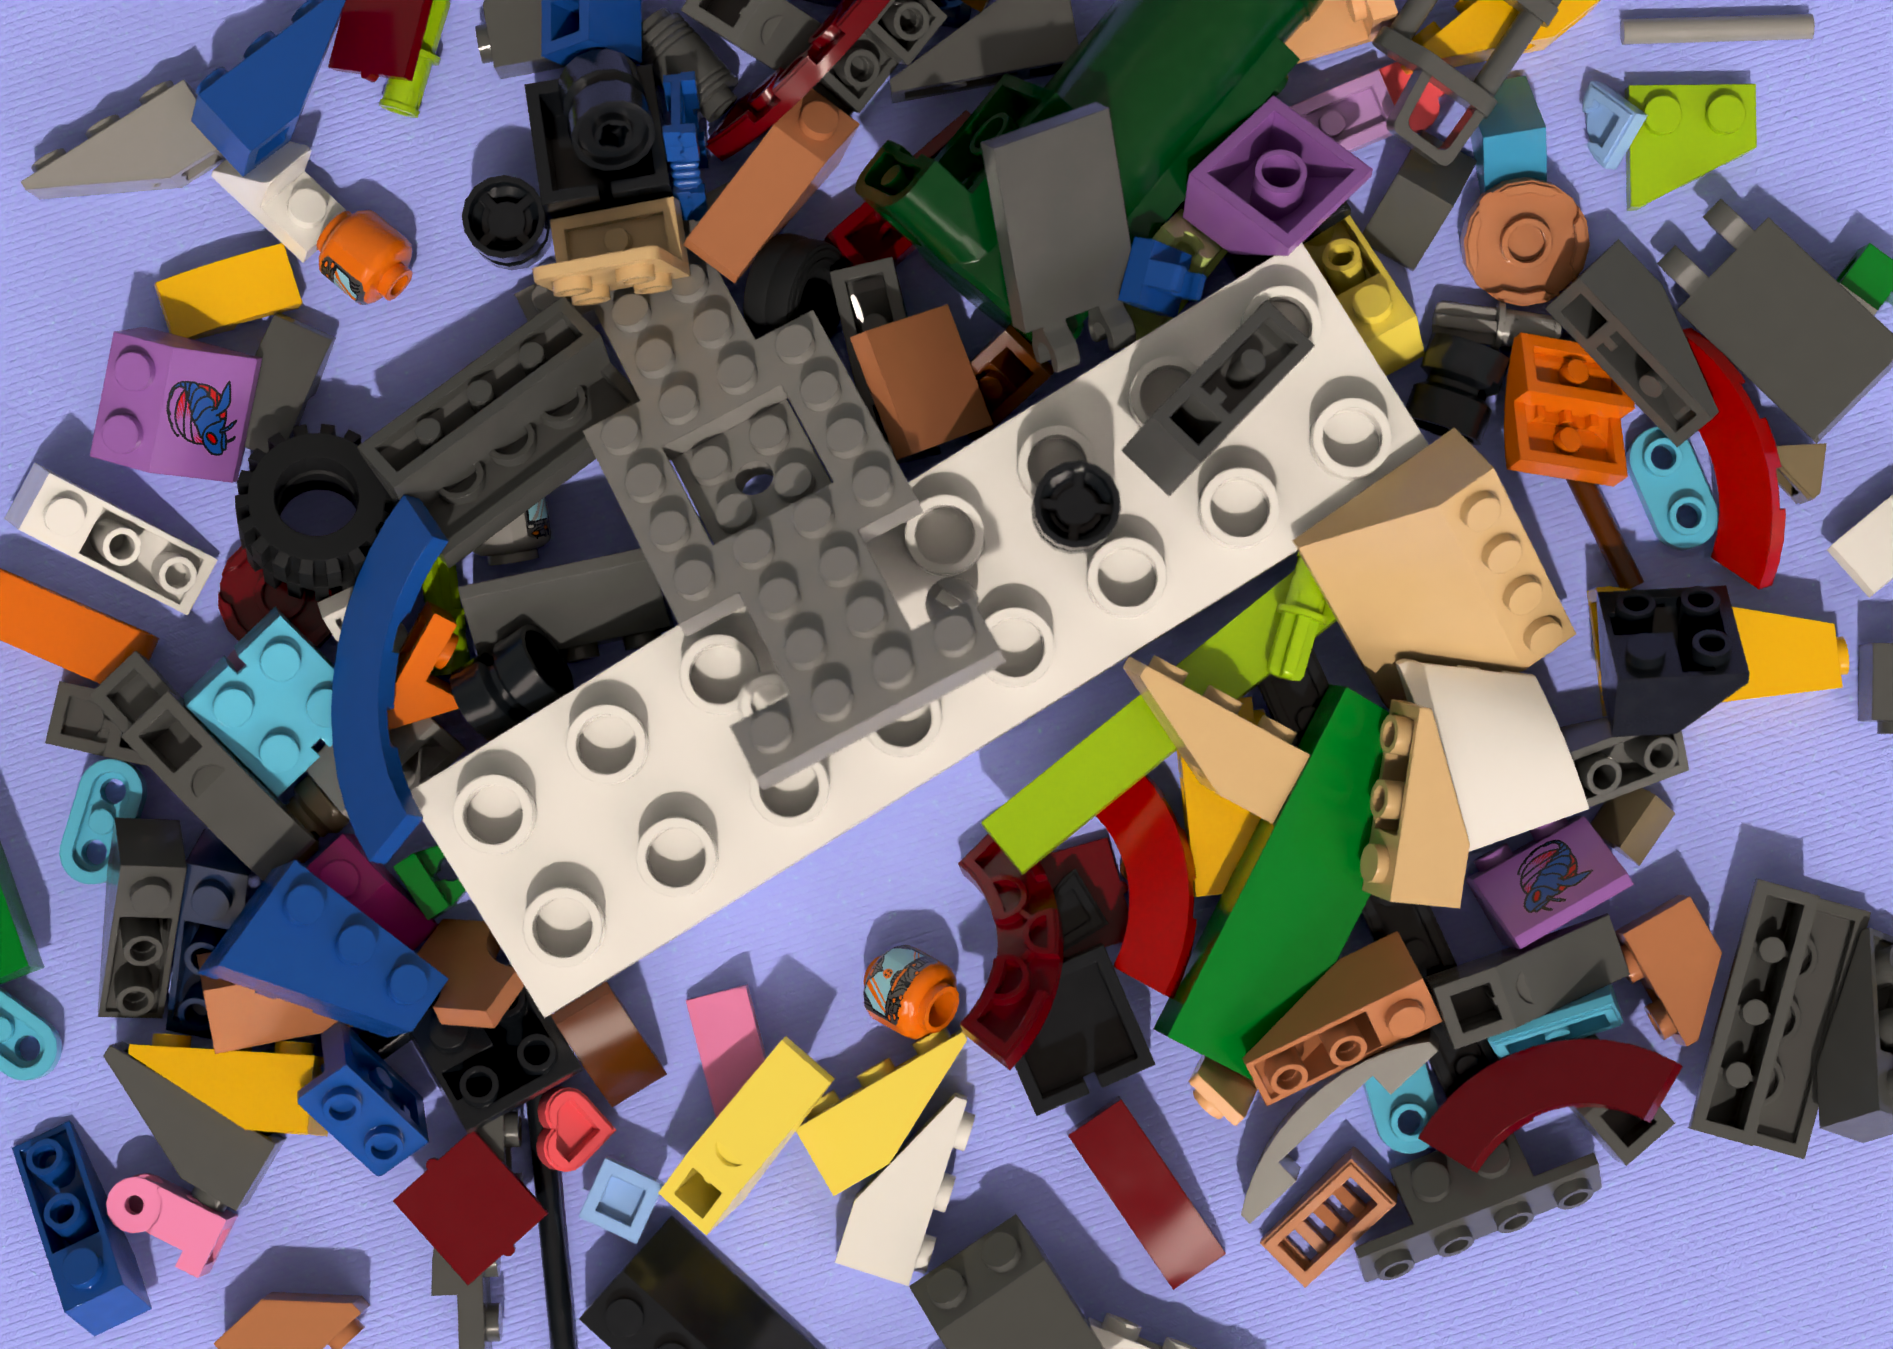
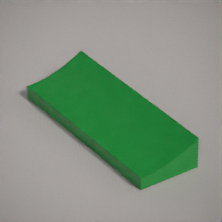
[1153,684,1389,1080]

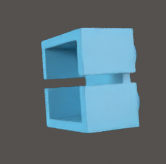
[183,606,335,797]

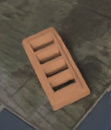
[1260,1147,1398,1288]

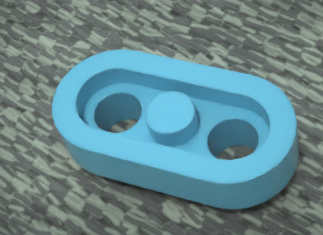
[1626,427,1718,550]
[59,759,147,884]
[0,987,62,1081]
[1363,1064,1438,1154]

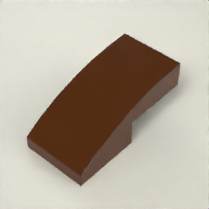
[551,981,667,1107]

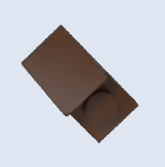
[968,324,1054,441]

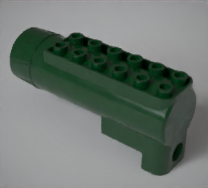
[855,0,1324,345]

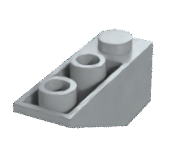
[21,79,226,199]

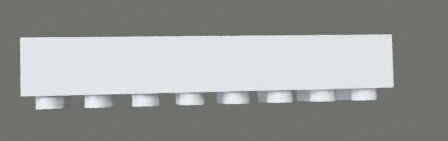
[410,243,1429,1018]

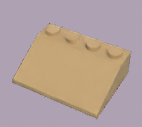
[1292,427,1576,709]

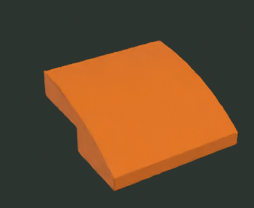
[1504,332,1635,487]

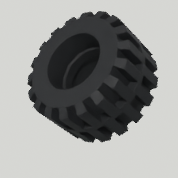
[235,424,396,601]

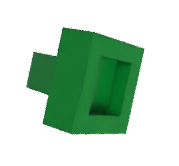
[393,845,466,920]

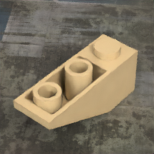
[1123,655,1311,824]
[1360,699,1470,909]

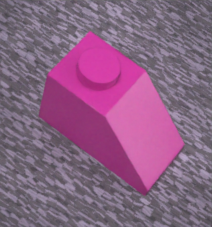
[306,833,438,951]

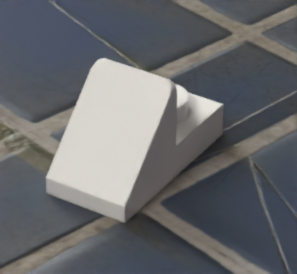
[211,141,347,263]

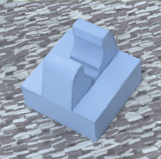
[578,1156,665,1244]

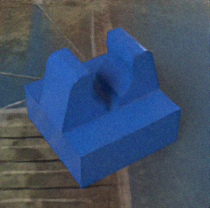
[1118,237,1207,318]

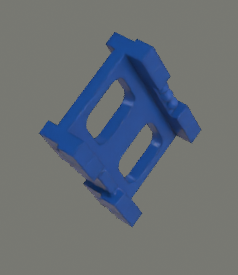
[663,71,709,221]

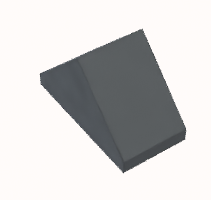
[1362,130,1477,272]

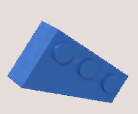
[197,860,448,1038]

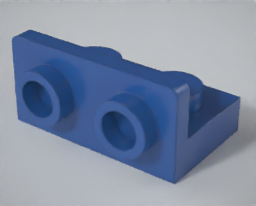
[297,1021,429,1176]

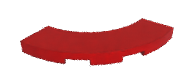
[1682,327,1786,589]
[1096,774,1197,999]

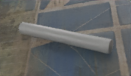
[1620,14,1815,45]

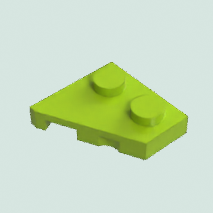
[1625,84,1757,211]

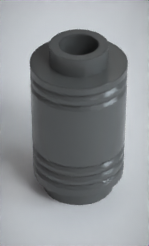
[639,8,738,123]

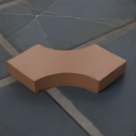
[417,919,524,1028]

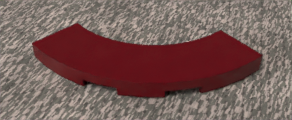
[706,0,890,161]
[958,834,1064,1070]
[1418,1039,1683,1173]

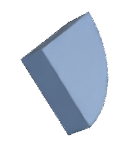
[1582,81,1648,170]

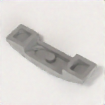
[1241,1030,1440,1224]

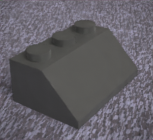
[458,548,674,664]

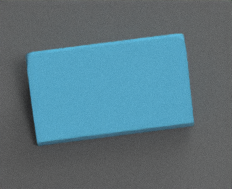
[1488,983,1624,1060]

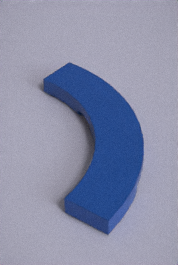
[331,494,449,864]

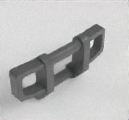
[1372,0,1562,166]

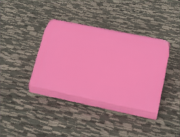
[686,984,767,1118]

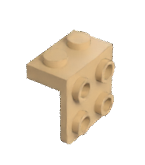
[532,197,691,306]

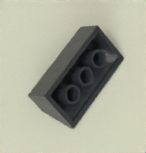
[579,1215,817,1349]

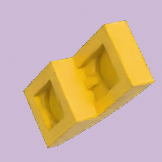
[154,243,302,340]

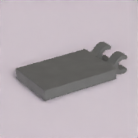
[981,102,1136,373]
[1657,199,1893,444]

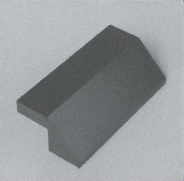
[357,297,640,568]
[1688,879,1871,1159]

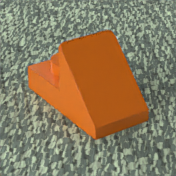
[387,601,459,730]

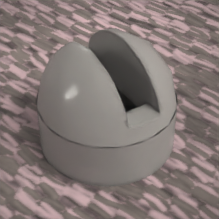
[925,577,979,620]

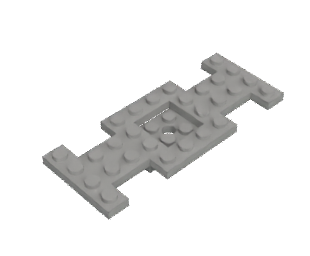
[515,181,1006,790]

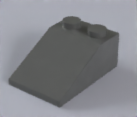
[909,1214,1105,1349]

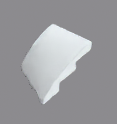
[1395,658,1589,852]

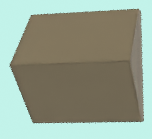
[1776,443,1827,504]
[1590,788,1676,866]

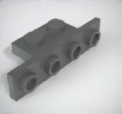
[1354,1133,1602,1282]

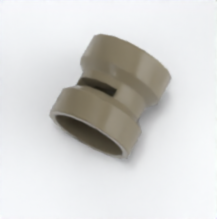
[284,774,350,863]

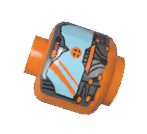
[317,210,413,305]
[863,945,959,1040]

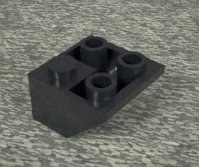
[1597,585,1750,737]
[409,964,583,1134]

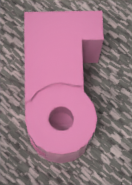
[106,1173,238,1278]

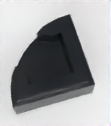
[1053,869,1109,952]

